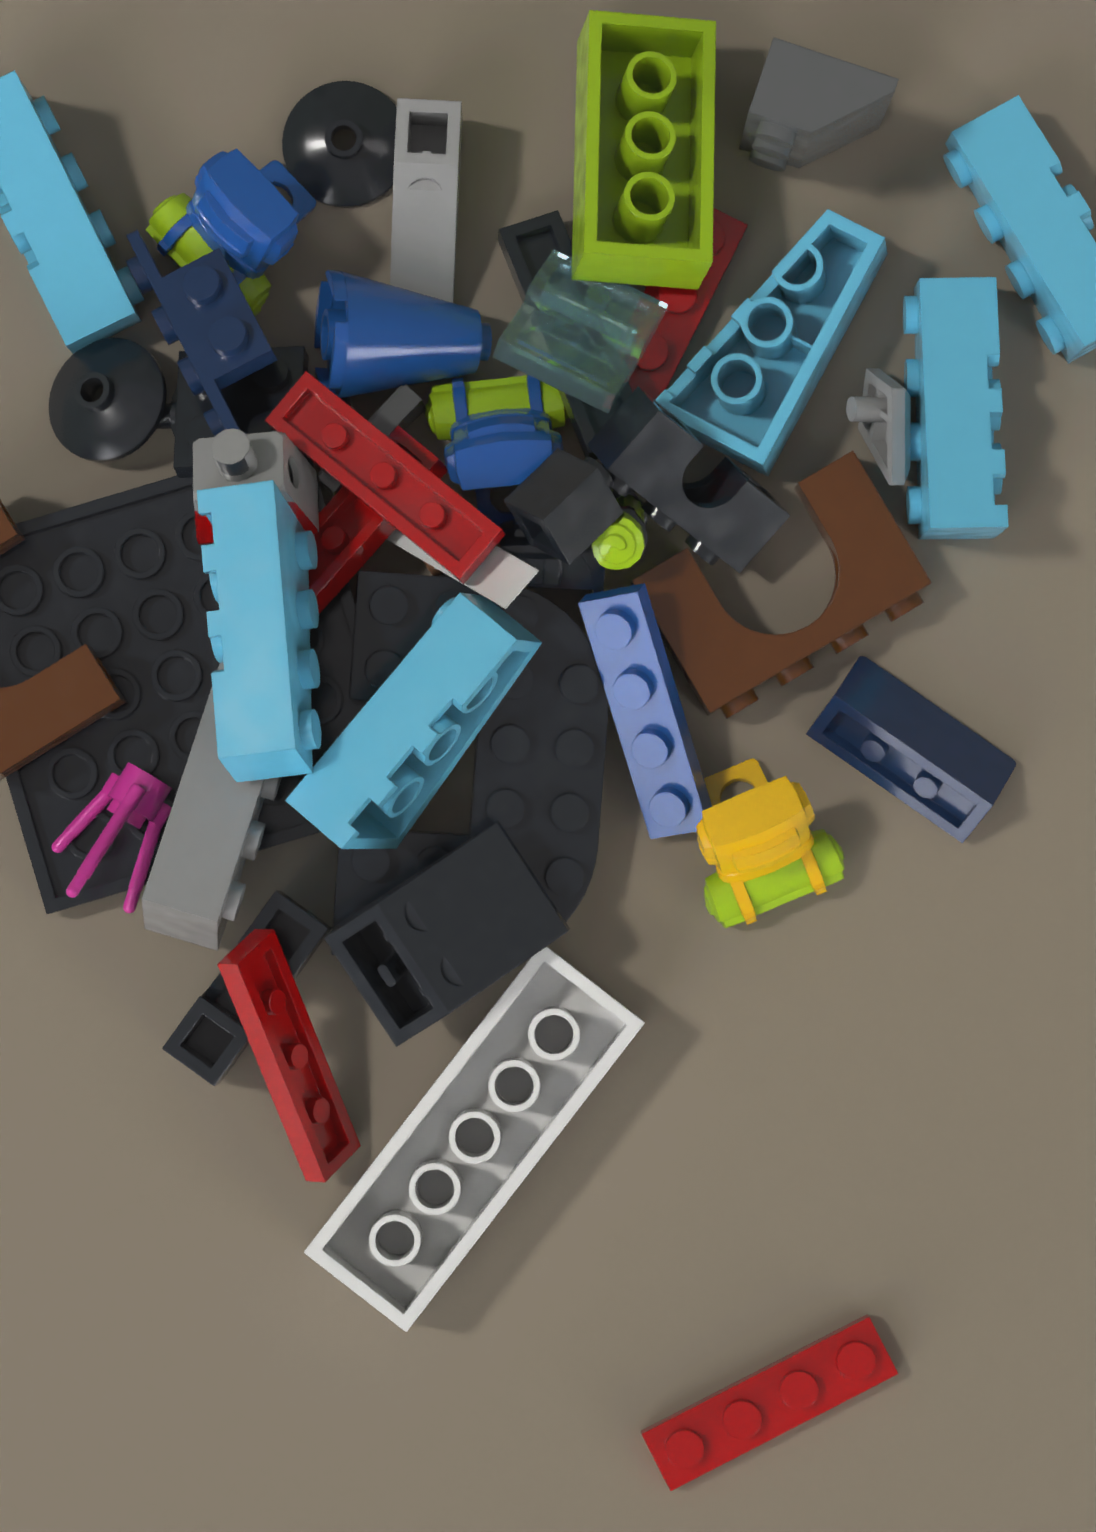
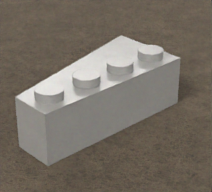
[142,662,282,951]

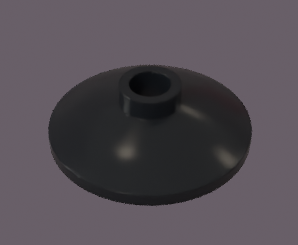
[282,81,397,208]
[49,338,167,462]

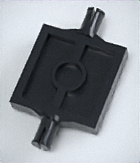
[157,346,351,478]

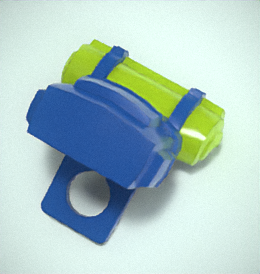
[146,148,316,316]
[425,369,569,526]

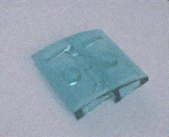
[493,249,668,414]

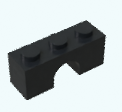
[587,386,790,573]
[162,890,332,1086]

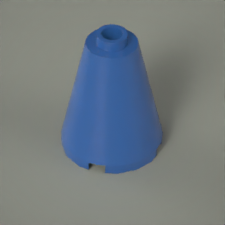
[314,270,492,398]

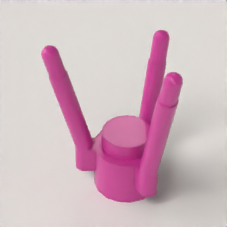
[51,762,172,914]

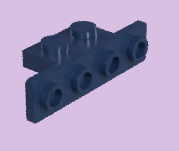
[126,229,277,437]

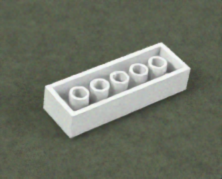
[304,947,645,1332]

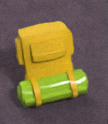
[696,758,845,929]

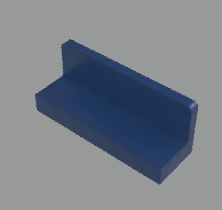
[806,656,1016,843]

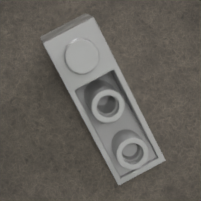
[390,98,463,303]

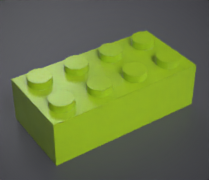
[571,10,716,290]

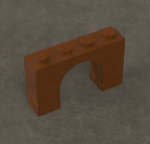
[631,451,932,719]
[0,499,126,781]

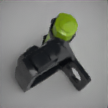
[496,489,648,593]

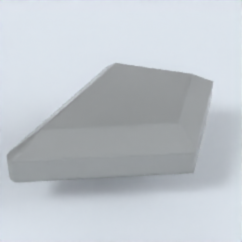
[846,368,910,486]

